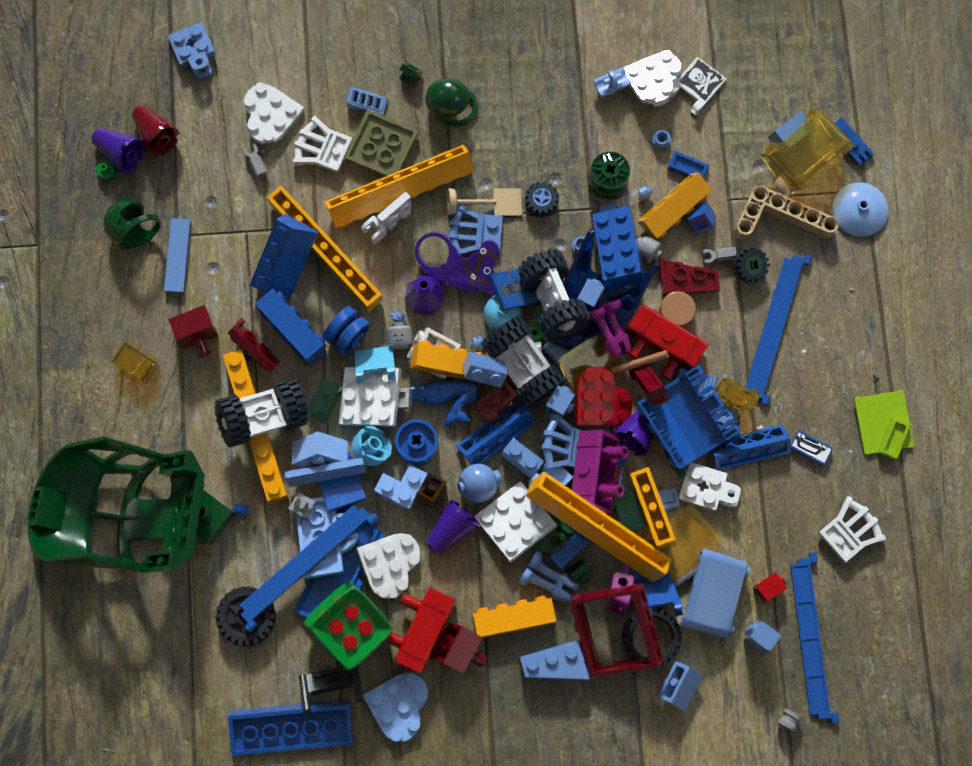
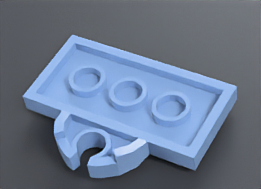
[296,497,359,579]

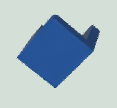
[688,201,716,235]

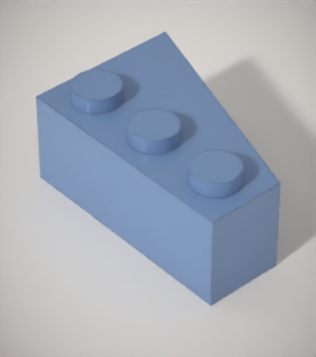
[519,640,589,681]

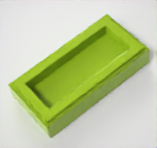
[878,417,911,461]

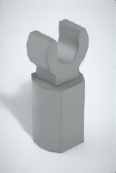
[244,144,268,179]
[702,247,736,265]

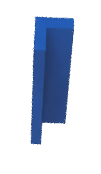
[456,400,536,465]
[710,425,791,471]

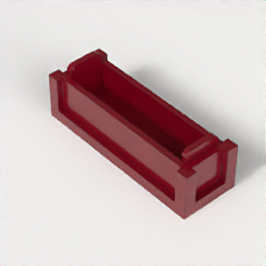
[629,364,669,407]

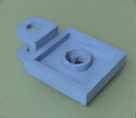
[168,22,216,80]

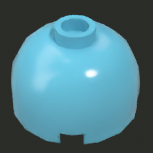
[484,295,522,331]
[352,426,392,466]

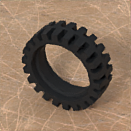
[622,608,682,667]

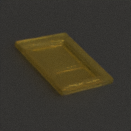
[557,332,622,400]
[647,503,722,579]

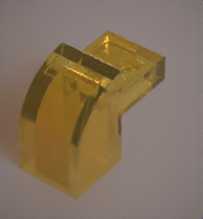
[715,378,761,412]

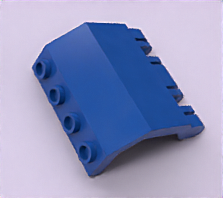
[637,365,741,470]

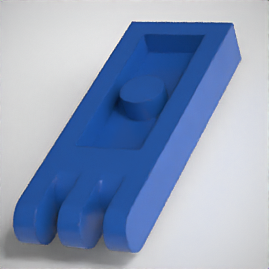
[826,117,874,167]

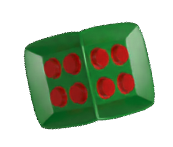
[303,581,394,671]

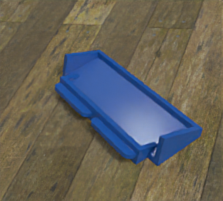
[294,505,385,618]

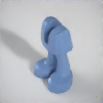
[519,551,579,603]

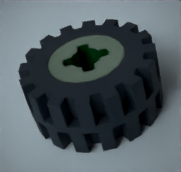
[732,248,770,282]

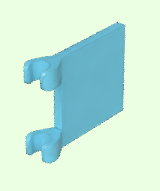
[354,346,396,384]

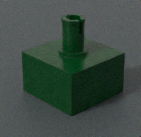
[196,490,234,546]

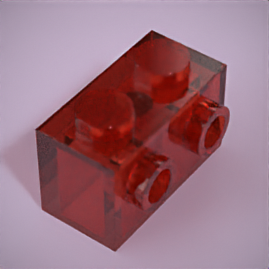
[473,380,517,423]

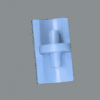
[593,67,632,98]

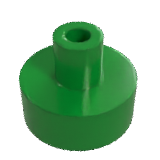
[96,161,116,181]

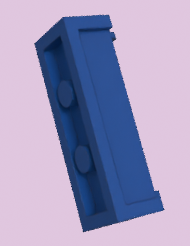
[549,532,591,571]

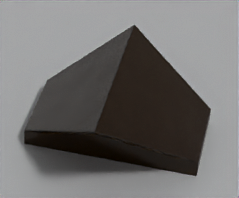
[415,473,449,513]

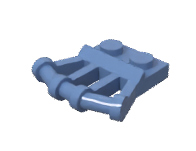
[448,204,503,256]
[542,414,582,469]

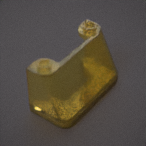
[760,107,854,191]

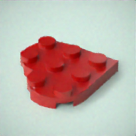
[575,366,633,425]

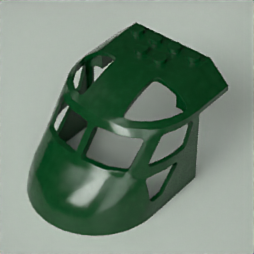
[27,436,205,573]

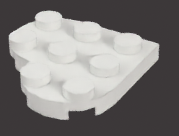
[624,51,681,106]
[244,82,304,144]
[356,533,420,599]

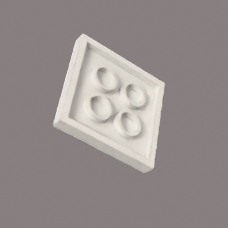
[339,367,402,427]
[474,481,557,563]

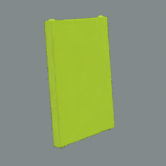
[853,390,914,455]

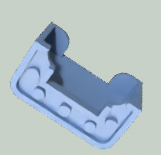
[679,548,750,639]

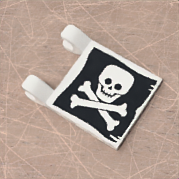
[670,57,726,115]

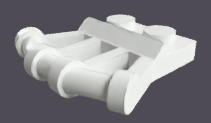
[292,116,352,173]
[818,496,886,563]

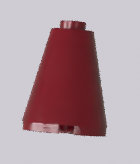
[132,105,180,156]

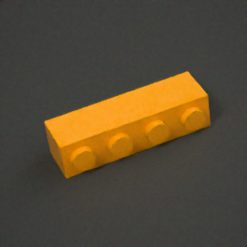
[637,172,711,239]
[410,341,486,383]
[630,467,676,551]
[473,596,556,638]

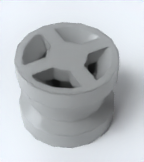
[777,708,803,733]

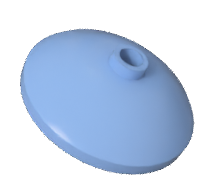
[832,183,889,237]

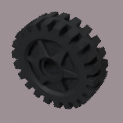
[215,586,276,647]

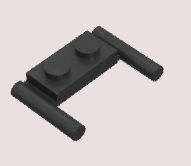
[299,665,363,714]

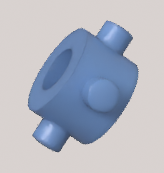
[390,312,406,322]

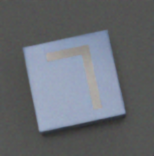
[658,488,680,510]

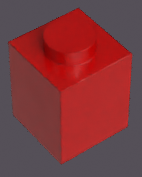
[753,572,787,603]

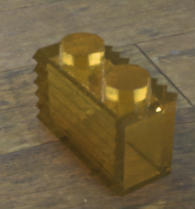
[111,342,159,385]

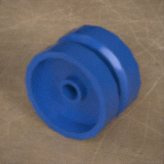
[322,306,371,356]
[395,419,439,466]

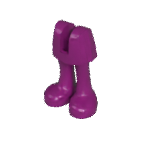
[588,300,631,360]

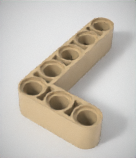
[734,186,839,241]

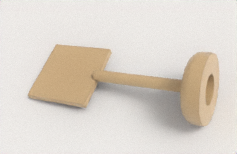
[447,189,522,216]

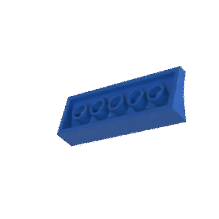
[228,700,353,756]

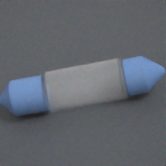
[598,186,653,213]

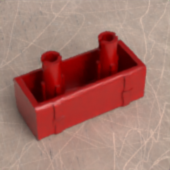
[626,304,709,380]
[383,587,456,676]

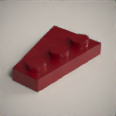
[659,257,720,296]
[227,317,280,373]

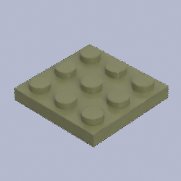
[344,109,419,177]

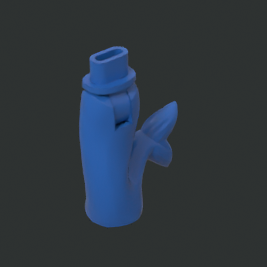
[411,380,478,426]

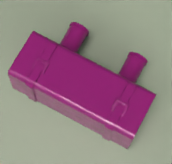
[572,430,629,515]

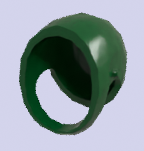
[425,78,478,126]
[103,199,161,250]

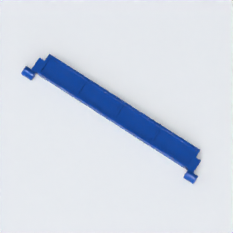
[745,254,813,406]
[240,505,379,632]
[790,552,839,723]

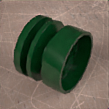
[589,151,630,200]

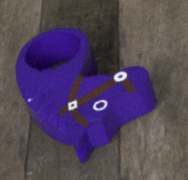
[415,231,499,296]

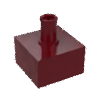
[168,305,218,358]
[431,622,486,674]

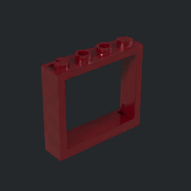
[570,583,664,677]

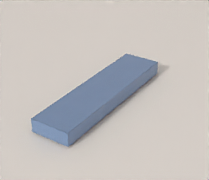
[164,218,191,294]
[285,458,367,487]

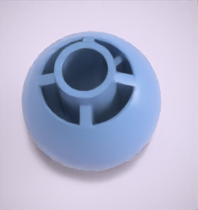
[457,464,502,503]

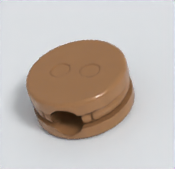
[659,292,696,328]

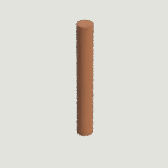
[612,350,669,375]

